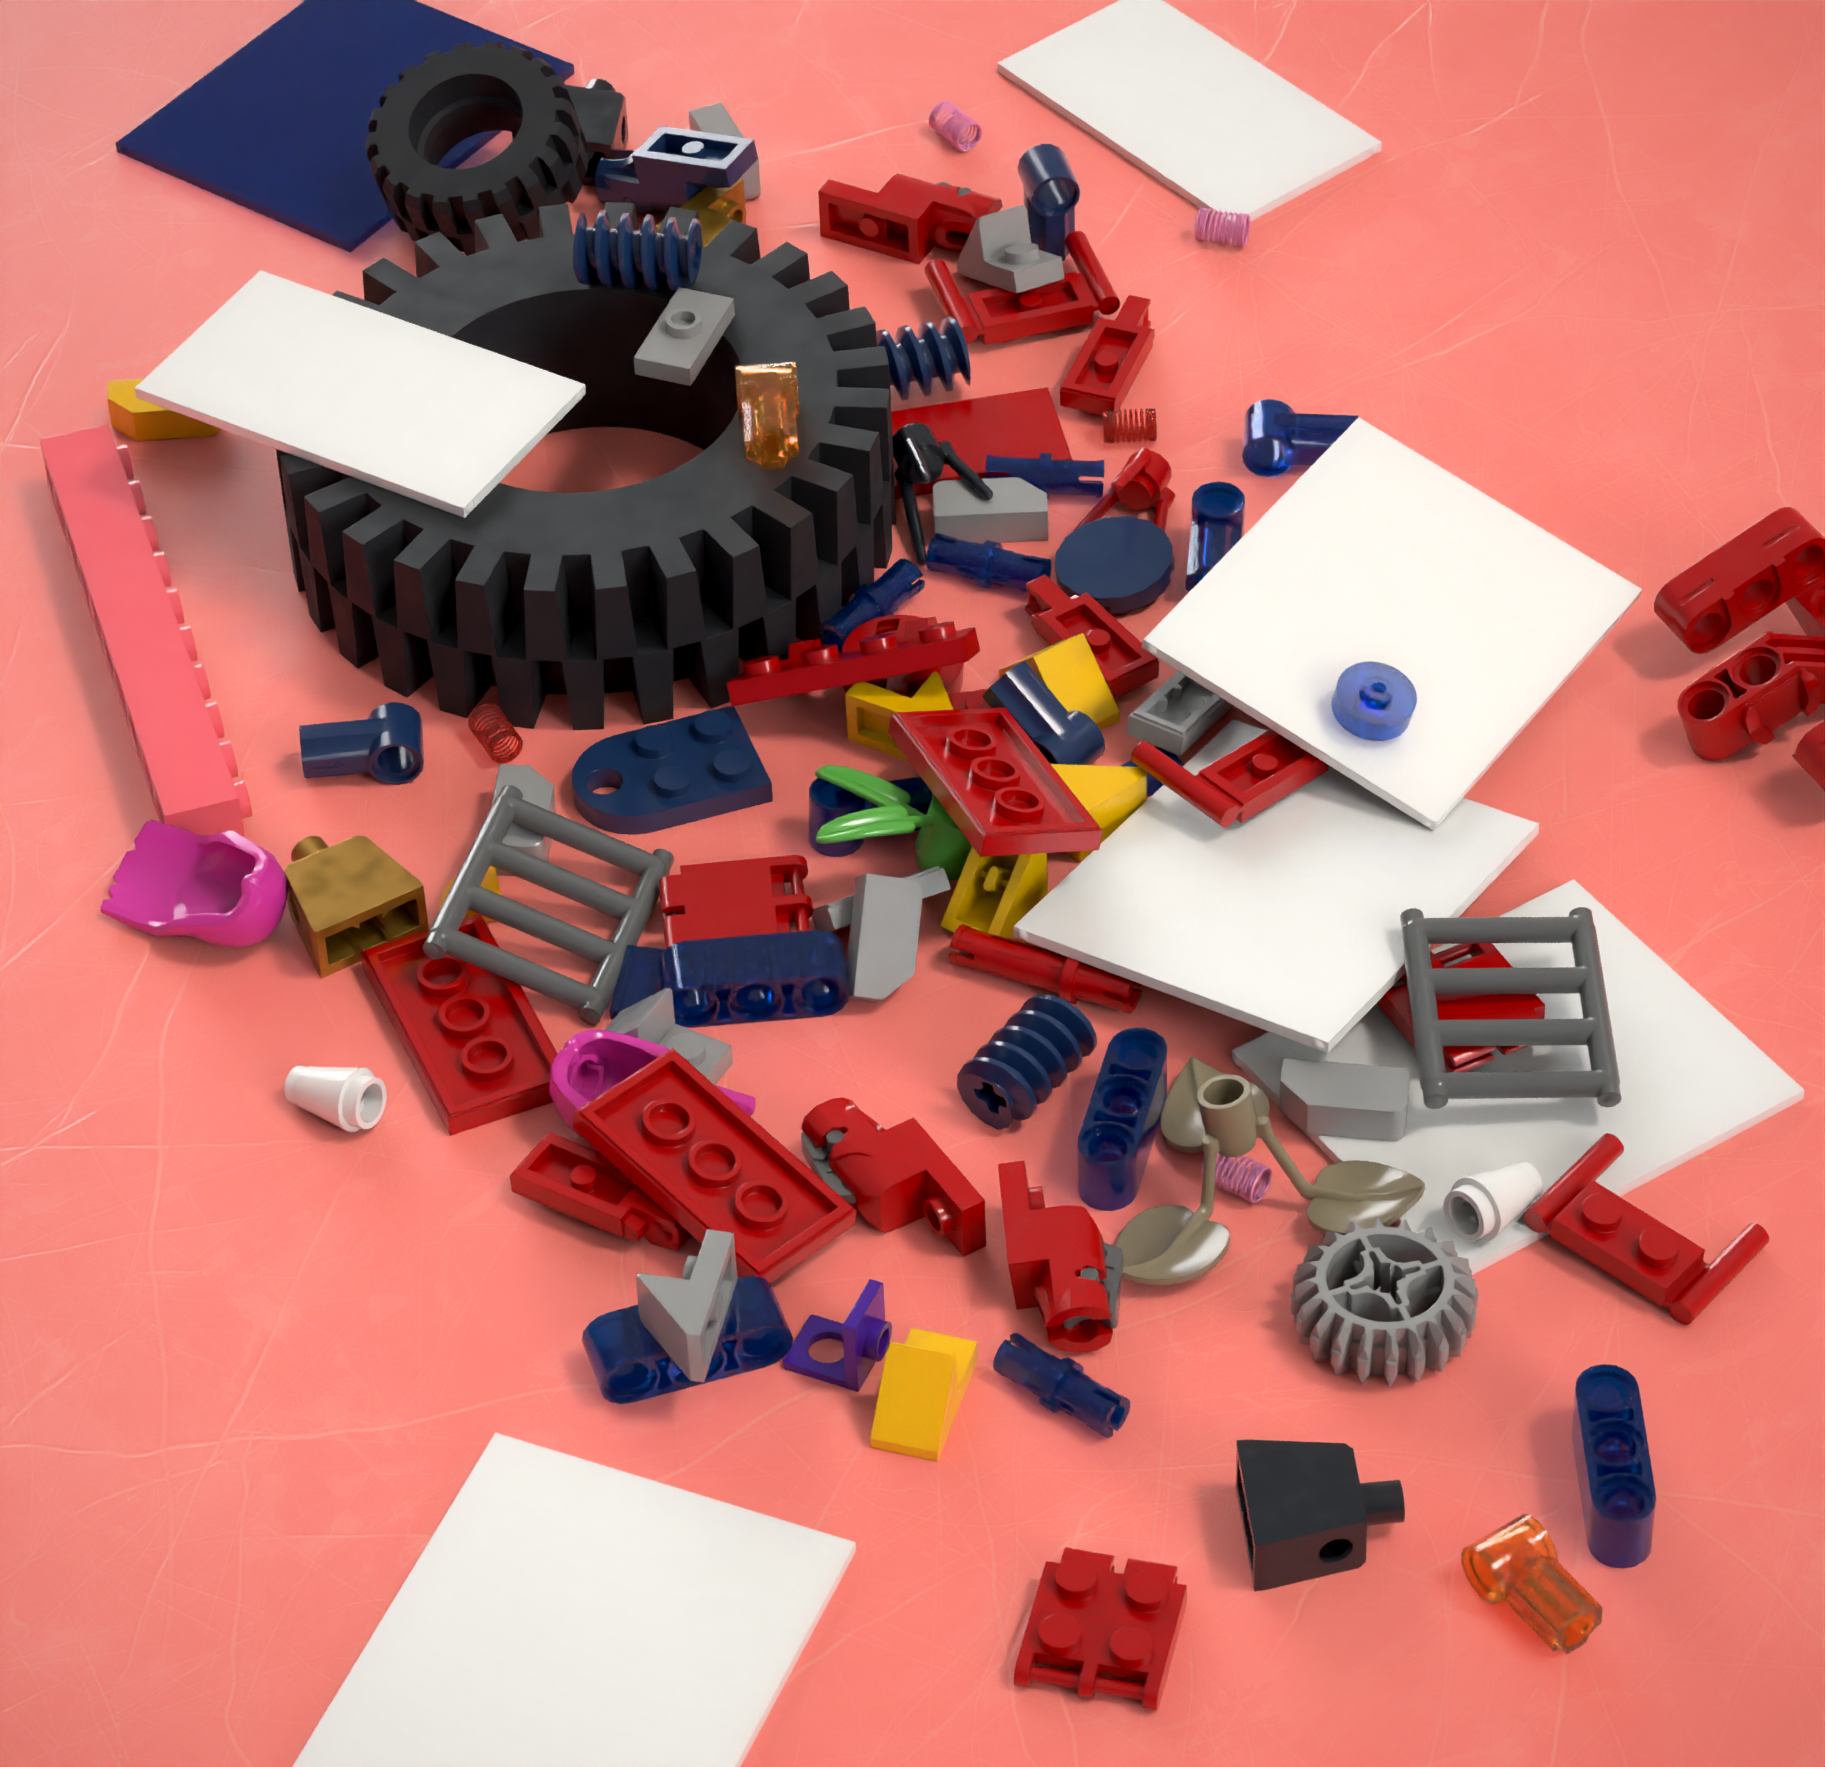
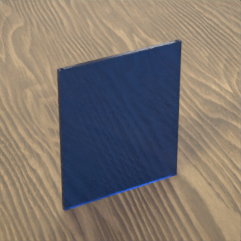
[115,0,575,253]

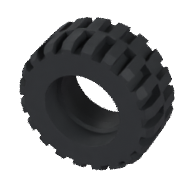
[365,41,588,256]

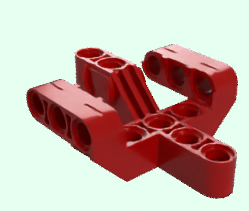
[1654,507,1825,791]

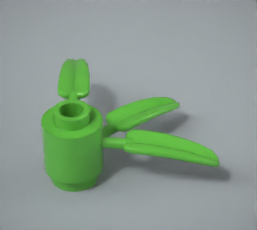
[815,765,972,881]

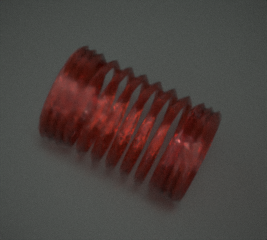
[1103,408,1157,444]
[468,703,523,764]

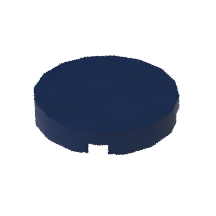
[1054,516,1175,613]

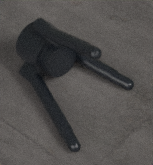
[892,423,993,566]

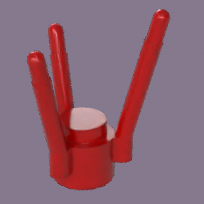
[1074,447,1176,531]

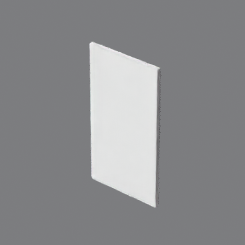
[997,0,1382,224]
[135,270,586,518]

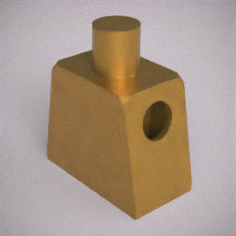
[284,835,429,978]

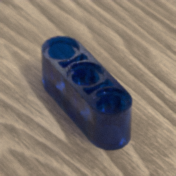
[658,930,850,1028]
[1077,1028,1167,1211]
[582,1276,793,1404]
[1572,1364,1656,1569]

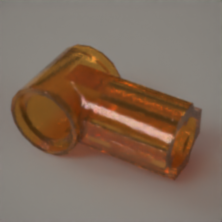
[735,361,800,470]
[1461,1514,1603,1654]

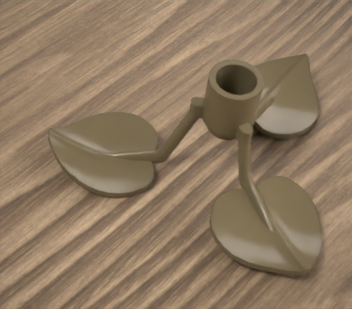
[1115,1057,1426,1285]

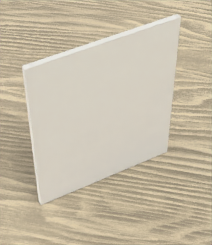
[1141,417,1643,831]
[1013,719,1539,1053]
[1232,879,1805,1275]
[292,1432,856,1767]

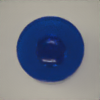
[1331,661,1417,741]

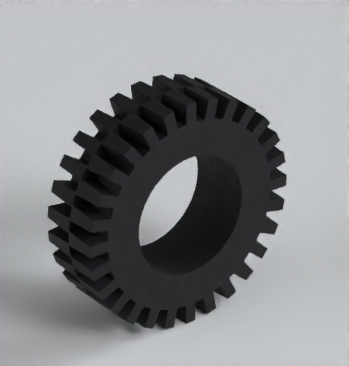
[276,202,896,730]

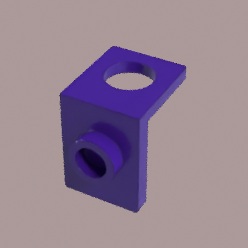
[783,1279,892,1392]

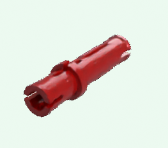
[949,924,1142,1014]

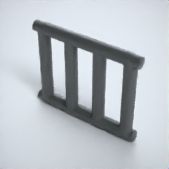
[423,785,674,1025]
[1400,907,1621,1109]

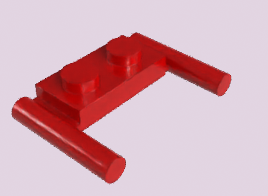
[924,231,1120,345]
[1131,729,1329,828]
[1523,1133,1770,1325]

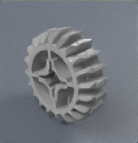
[1291,1217,1478,1387]

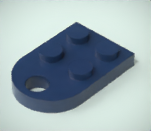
[572,706,773,835]

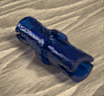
[985,453,1104,500]
[926,533,1052,592]
[822,559,925,653]
[993,1333,1130,1438]

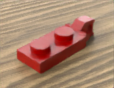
[1060,295,1155,418]
[1025,575,1159,699]
[509,1132,691,1252]

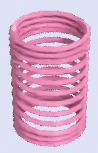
[929,101,982,151]
[1194,207,1250,247]
[1201,1153,1272,1203]

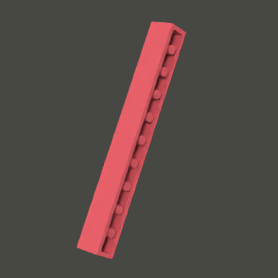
[39,424,252,837]

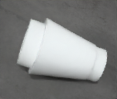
[284,1065,387,1132]
[1443,1161,1543,1241]

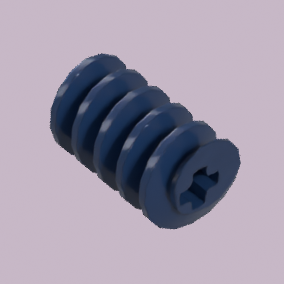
[573,210,702,293]
[876,317,971,400]
[957,994,1097,1130]

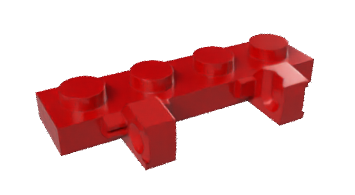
[726,617,980,707]

